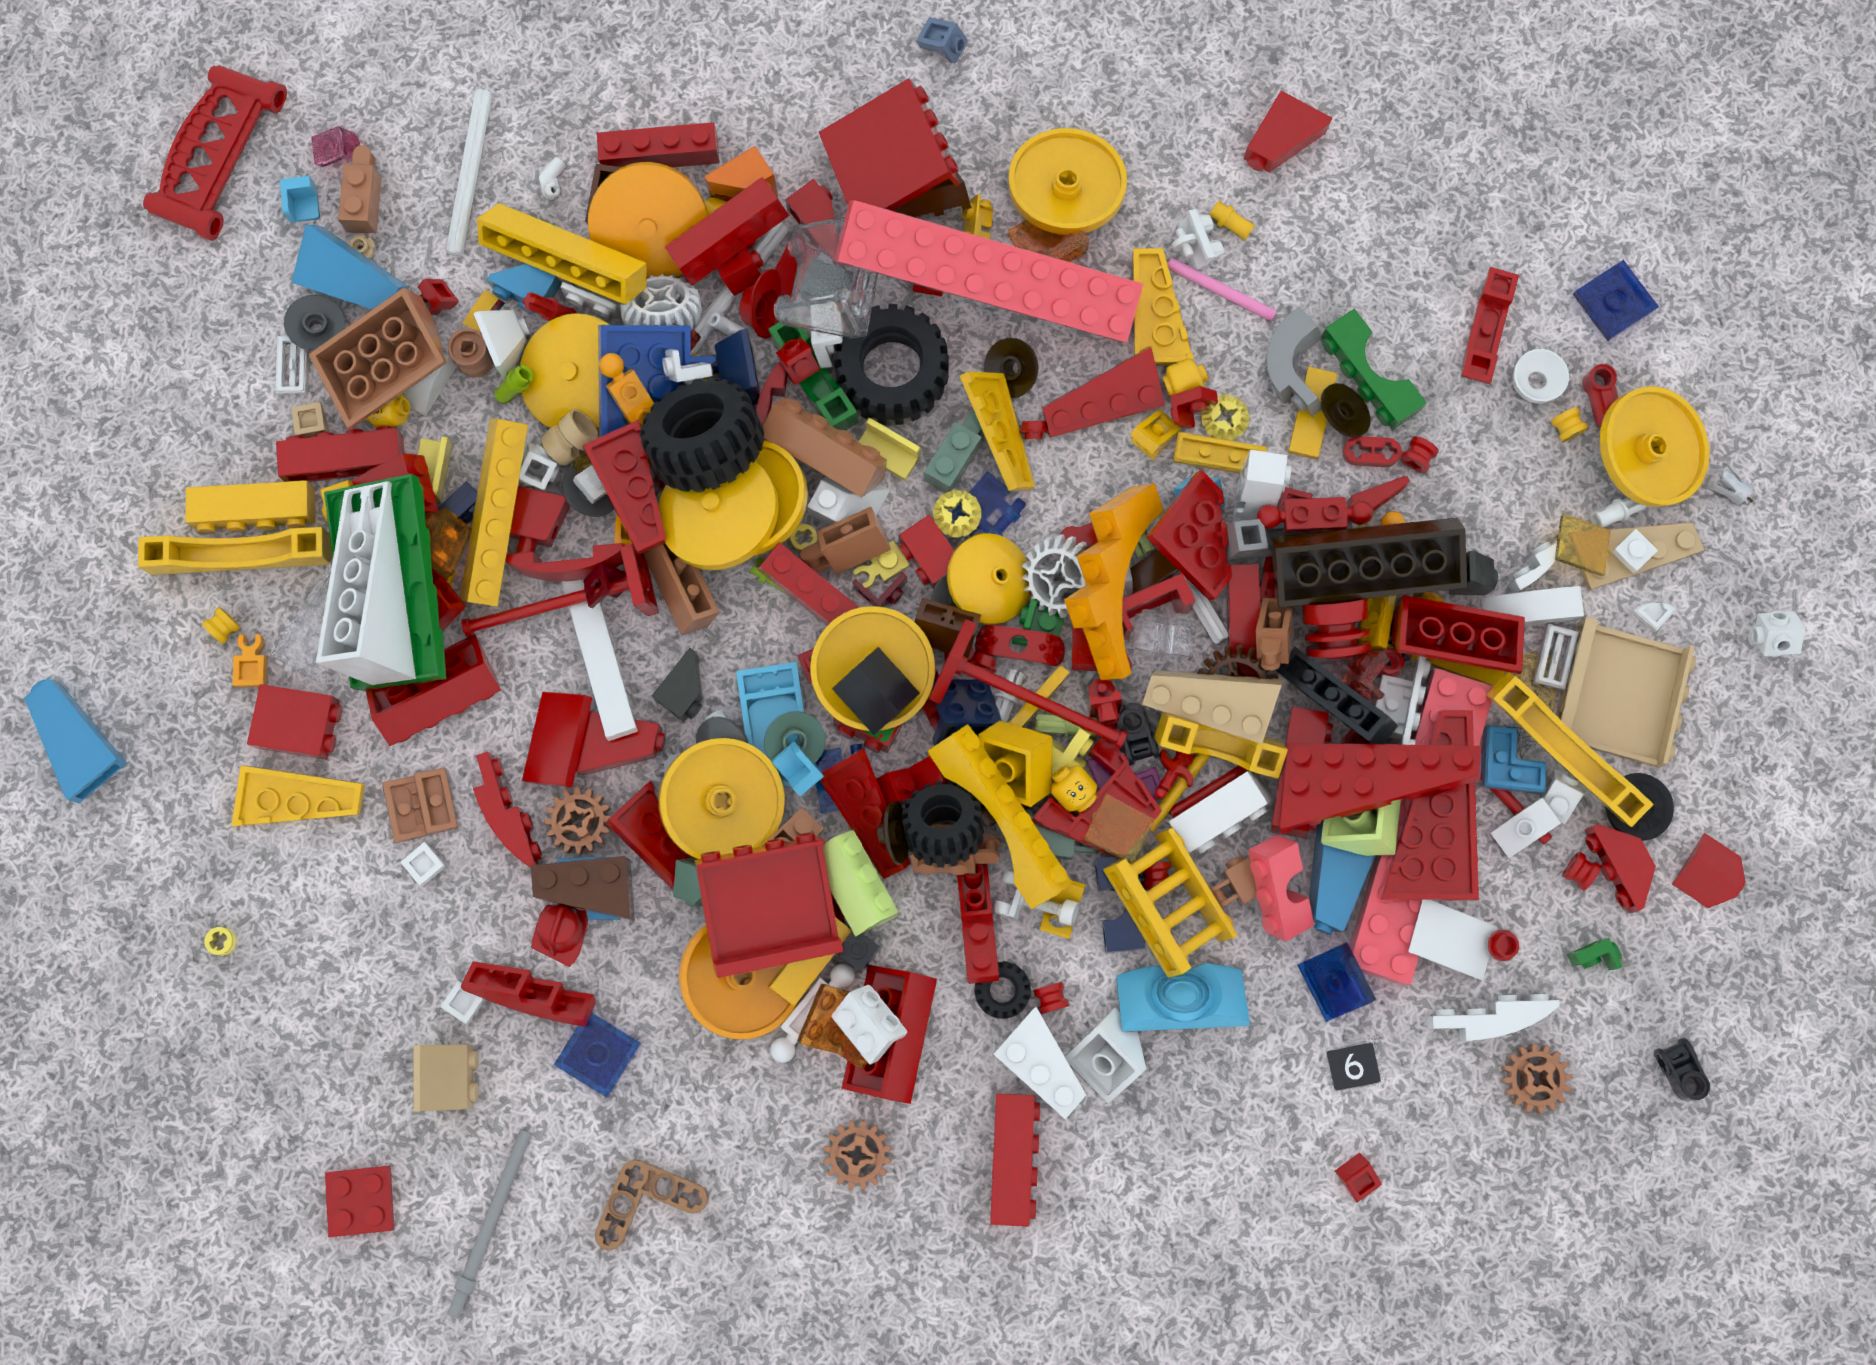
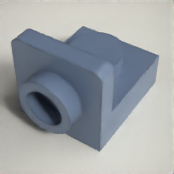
[916,17,968,64]

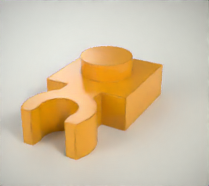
[232,634,268,688]

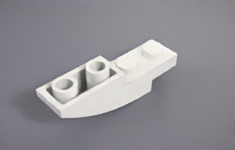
[1427,994,1560,1041]

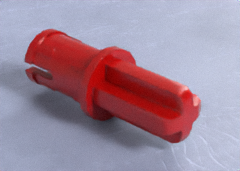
[522,292,577,321]

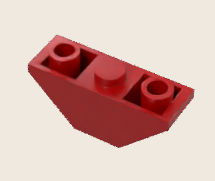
[1584,824,1656,913]

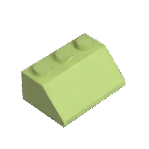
[1321,799,1401,856]
[823,830,899,937]

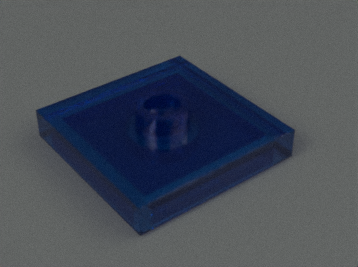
[1573,259,1659,341]
[1297,942,1377,1022]
[554,1012,642,1098]

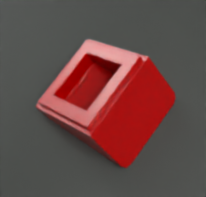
[1335,1153,1382,1203]

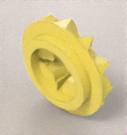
[1201,393,1250,440]
[933,489,981,538]

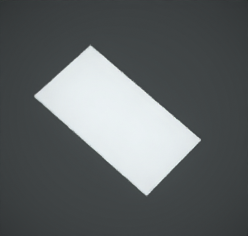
[1408,900,1497,981]

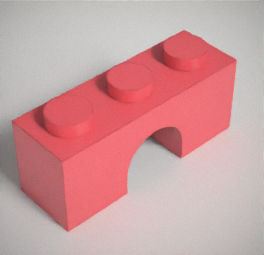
[1248,834,1314,941]

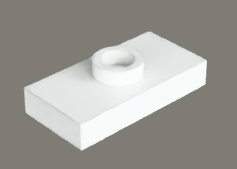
[1490,797,1562,858]

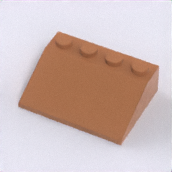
[308,288,447,429]

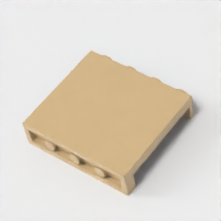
[1556,616,1696,768]

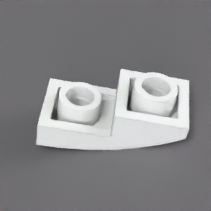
[1508,541,1564,593]

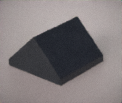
[832,647,920,735]

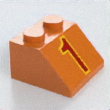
[704,146,779,201]

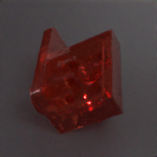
[1341,650,1390,700]

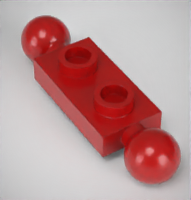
[1257,497,1373,533]

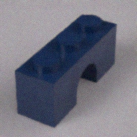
[1094,854,1146,953]

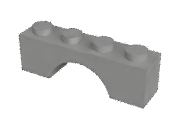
[1226,519,1353,561]

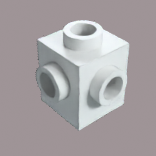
[519,442,560,490]
[1751,611,1806,657]

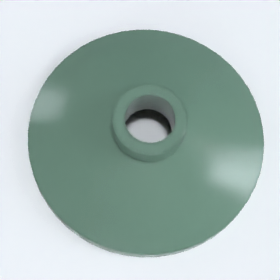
[764,711,826,763]

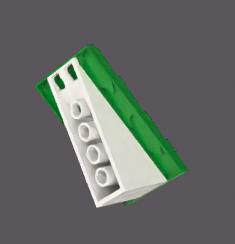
[316,474,446,690]

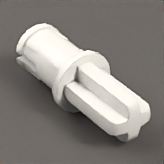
[1590,497,1647,530]
[994,669,1025,722]

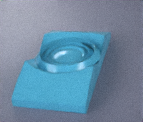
[736,661,805,788]
[1116,963,1250,1032]

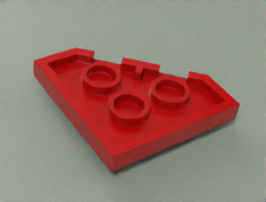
[1146,470,1232,601]

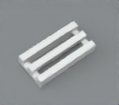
[275,336,309,395]
[1532,624,1579,692]

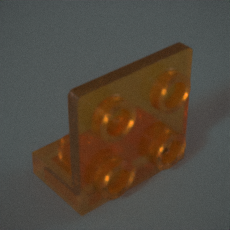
[1008,220,1089,262]
[425,507,472,579]
[797,984,867,1068]

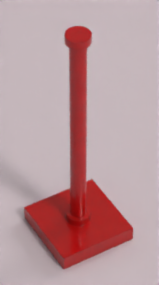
[461,544,659,637]
[929,619,1128,749]

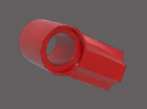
[1582,364,1619,427]

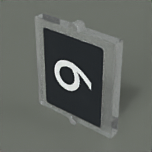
[1320,1036,1386,1098]

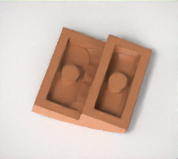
[382,768,458,844]

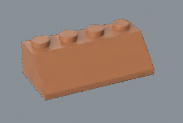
[763,398,887,498]

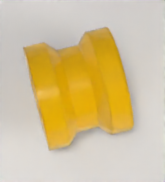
[1550,407,1589,443]
[201,606,241,645]

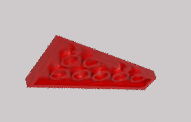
[1381,710,1479,901]
[1280,743,1482,834]

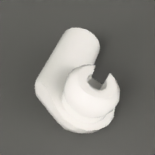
[539,157,566,200]
[709,312,749,337]

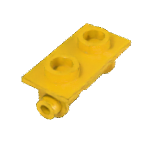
[962,194,994,239]

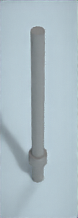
[447,1129,532,1318]

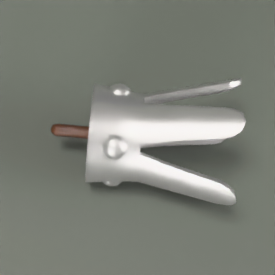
[1707,462,1754,506]

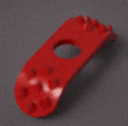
[975,625,1065,666]

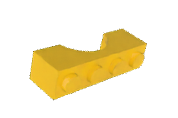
[1154,711,1288,779]

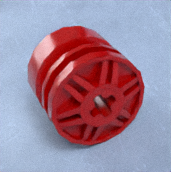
[1302,598,1371,660]

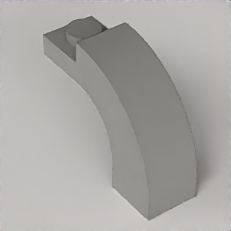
[1267,306,1322,417]

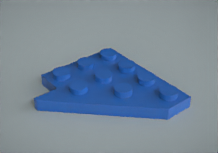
[598,325,716,437]

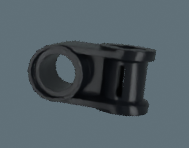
[1118,703,1160,766]
[1654,1037,1710,1101]

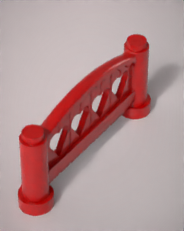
[143,65,287,241]

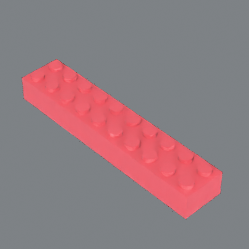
[834,200,1143,343]
[1343,668,1494,986]

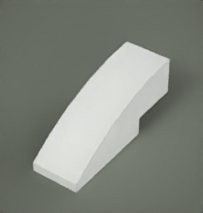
[1480,586,1584,626]

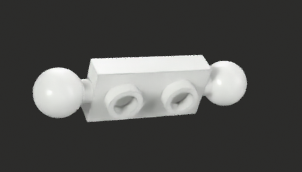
[770,963,855,1063]

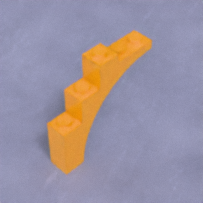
[1064,483,1164,680]

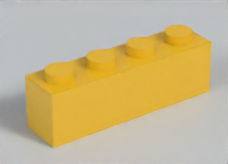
[185,481,315,534]

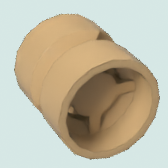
[541,409,599,466]

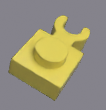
[853,540,910,589]

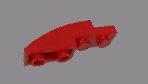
[473,751,543,868]
[957,863,999,984]

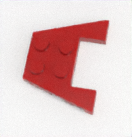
[1032,738,1162,860]

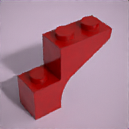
[876,756,957,806]

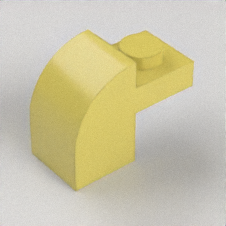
[1052,727,1094,780]

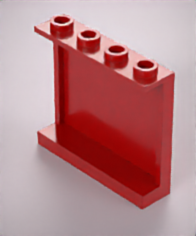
[818,78,960,211]
[694,832,843,978]

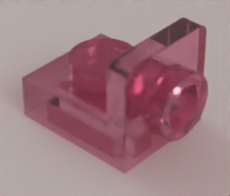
[311,126,360,168]

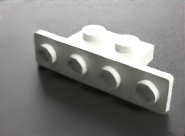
[1375,656,1431,745]

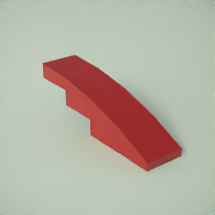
[1226,564,1260,677]
[461,961,596,1027]

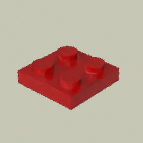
[325,1165,395,1238]

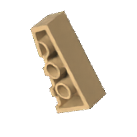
[1142,670,1284,744]

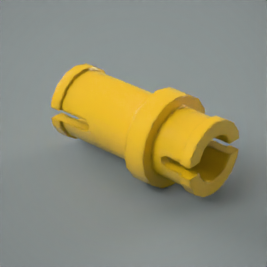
[1209,200,1255,241]

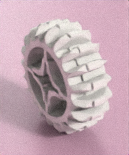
[620,273,702,331]
[1022,535,1086,618]

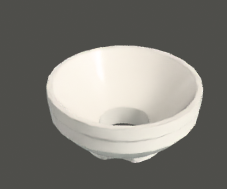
[1512,349,1569,404]

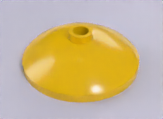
[947,533,1031,625]

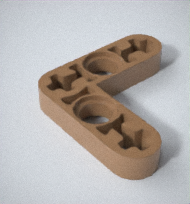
[595,1160,709,1250]

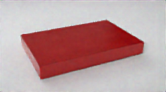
[522,692,592,788]

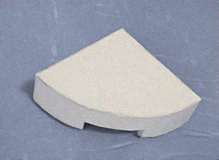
[1632,602,1677,632]

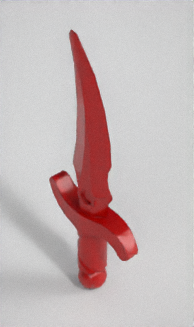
[1155,749,1195,799]

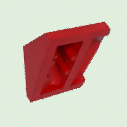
[1672,833,1746,908]

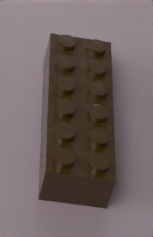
[1271,517,1467,608]

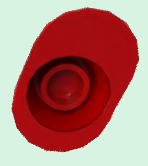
[739,269,782,339]
[531,904,588,967]

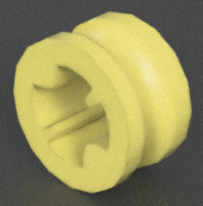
[790,524,818,552]
[204,927,236,956]

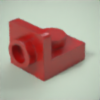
[776,337,820,385]
[1170,386,1218,429]

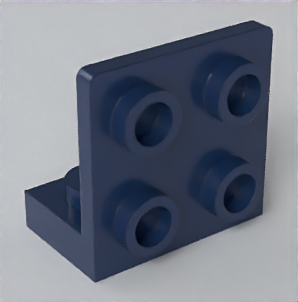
[931,679,1002,746]

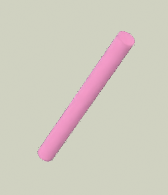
[1168,258,1277,322]

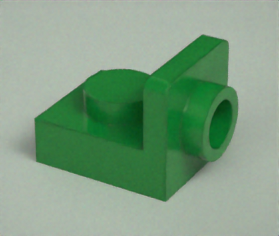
[1019,599,1065,637]
[1567,938,1622,970]

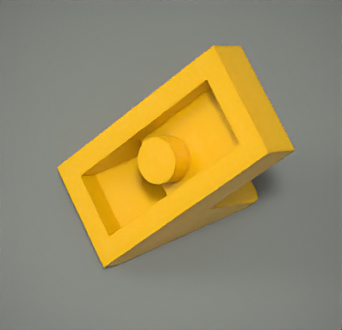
[1130,409,1182,460]

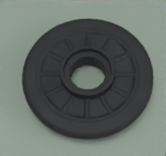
[1605,773,1674,841]

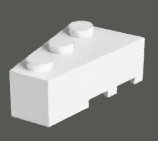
[1232,450,1291,523]
[1169,771,1275,854]
[993,1006,1086,1119]

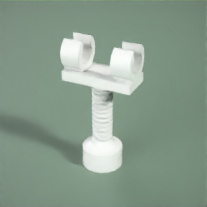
[992,871,1080,926]

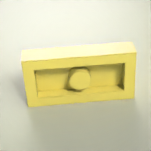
[859,418,921,481]
[418,436,452,503]

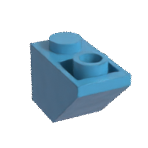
[487,264,561,314]

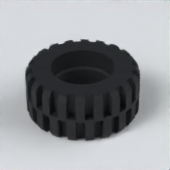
[834,304,949,425]
[640,378,764,492]

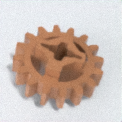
[544,787,612,855]
[1500,1044,1573,1114]
[823,1120,892,1190]

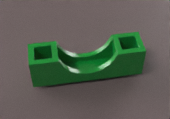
[1321,308,1427,431]
[769,314,859,430]

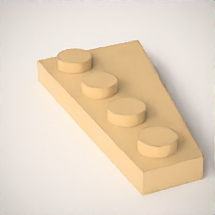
[1566,522,1704,591]

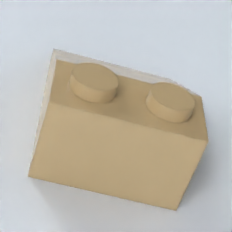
[413,1044,479,1112]

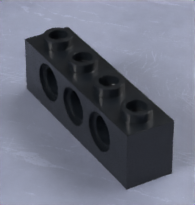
[1275,646,1398,744]

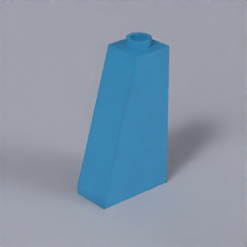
[292,225,409,309]
[24,678,127,804]
[1309,820,1375,935]

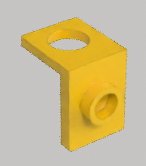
[1040,880,1085,939]

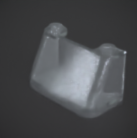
[774,217,878,339]

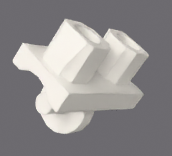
[1171,209,1224,271]

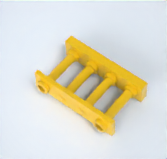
[1103,827,1238,978]

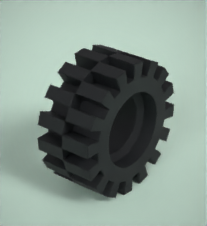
[974,961,1031,1019]

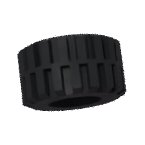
[902,781,984,868]

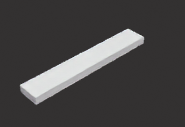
[562,579,638,741]

